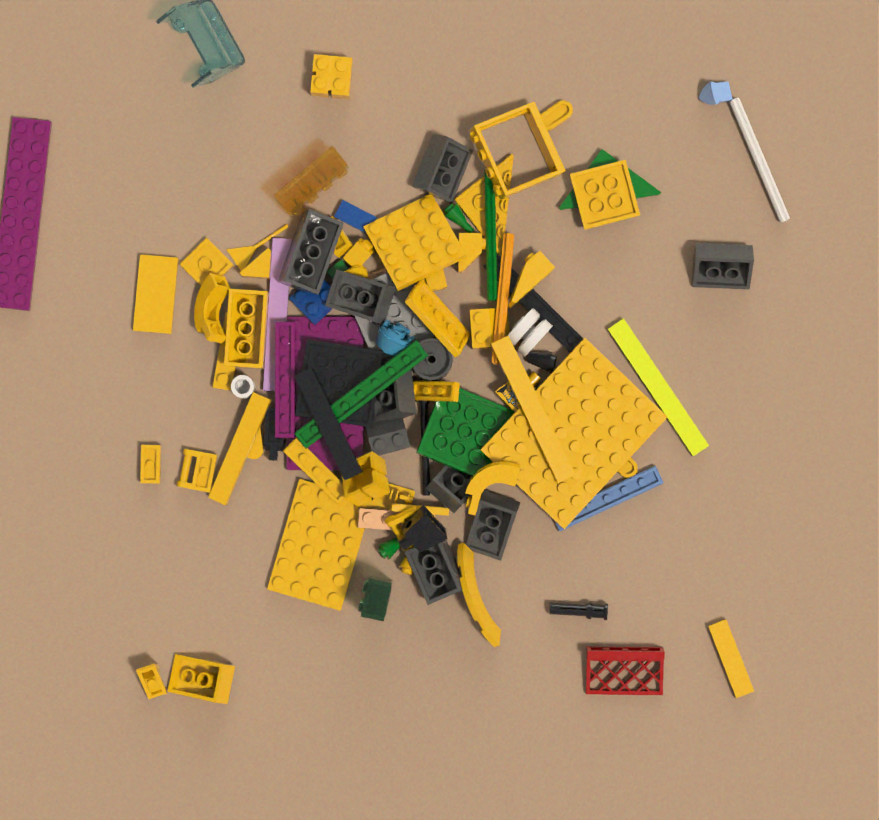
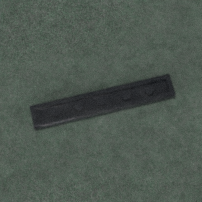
[294,367,363,480]

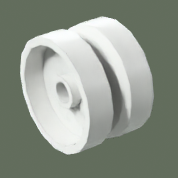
[508,308,553,357]

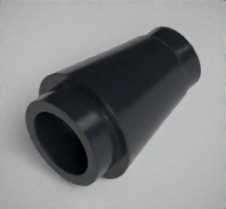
[528,352,557,371]

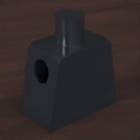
[398,505,448,552]

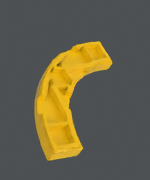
[457,542,501,647]

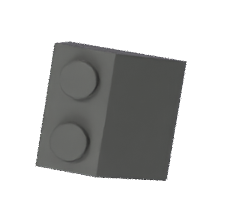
[366,419,411,456]

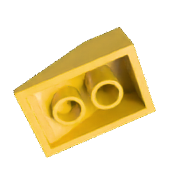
[167,654,235,704]

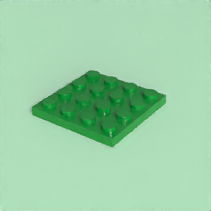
[416,388,514,476]

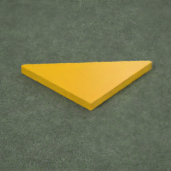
[454,154,514,257]

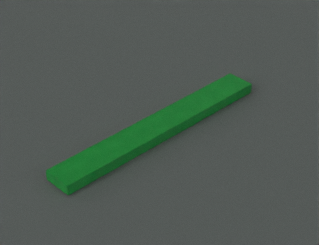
[294,340,429,449]

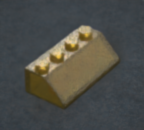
[274,145,349,217]

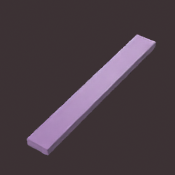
[263,238,292,391]

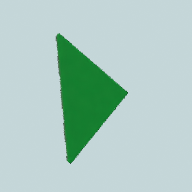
[558,149,661,210]

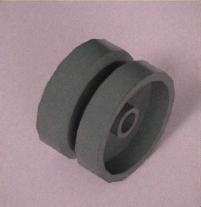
[413,338,453,381]

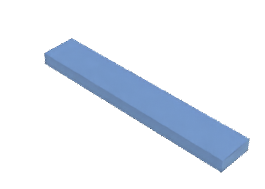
[554,466,663,532]

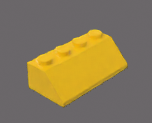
[224,289,269,369]

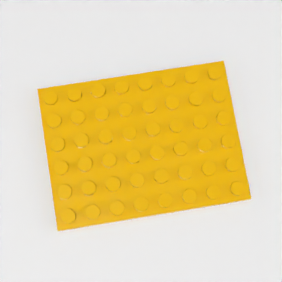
[480,338,667,529]

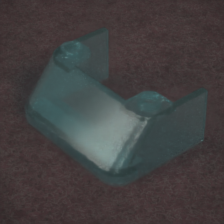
[156,0,245,88]

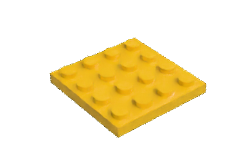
[363,194,466,291]

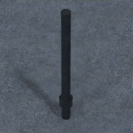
[418,401,430,496]

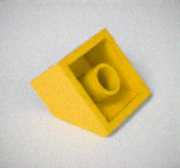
[469,308,509,350]

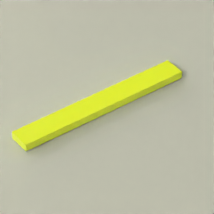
[607,318,709,456]

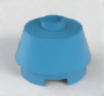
[376,320,415,356]

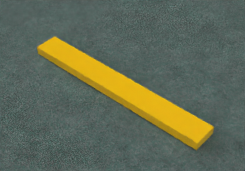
[490,336,576,483]

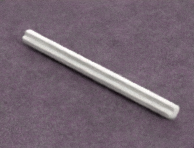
[730,98,790,223]

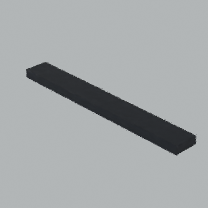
[483,253,583,352]

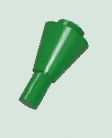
[444,203,474,233]
[377,538,401,560]

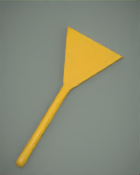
[226,224,289,271]

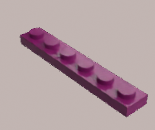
[275,322,295,438]

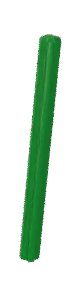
[484,170,497,301]

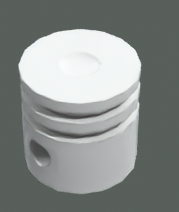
[231,375,256,399]

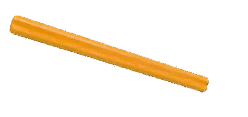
[491,233,514,365]

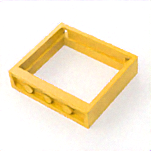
[469,102,566,200]

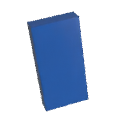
[334,200,377,234]

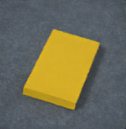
[133,254,179,334]
[405,280,471,358]

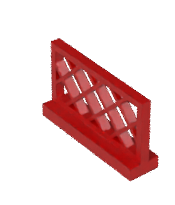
[586,646,665,695]

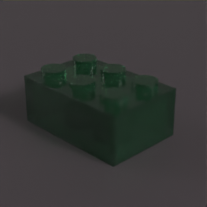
[358,576,393,621]

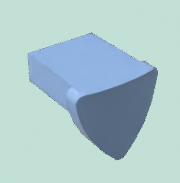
[699,81,733,105]

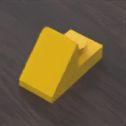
[136,663,167,699]

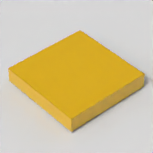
[180,238,234,286]

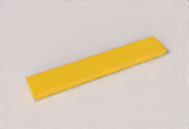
[208,392,271,505]

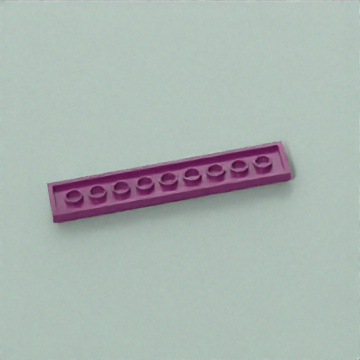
[0,117,52,311]

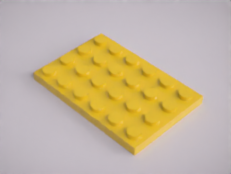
[267,479,373,611]

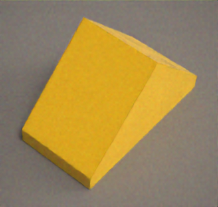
[240,248,272,279]

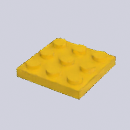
[570,160,640,230]

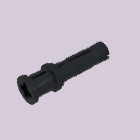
[549,602,608,620]

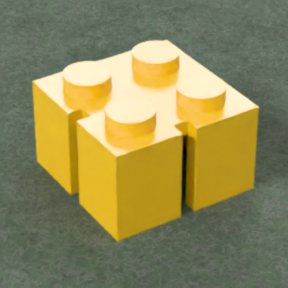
[310,54,353,99]
[342,451,390,507]

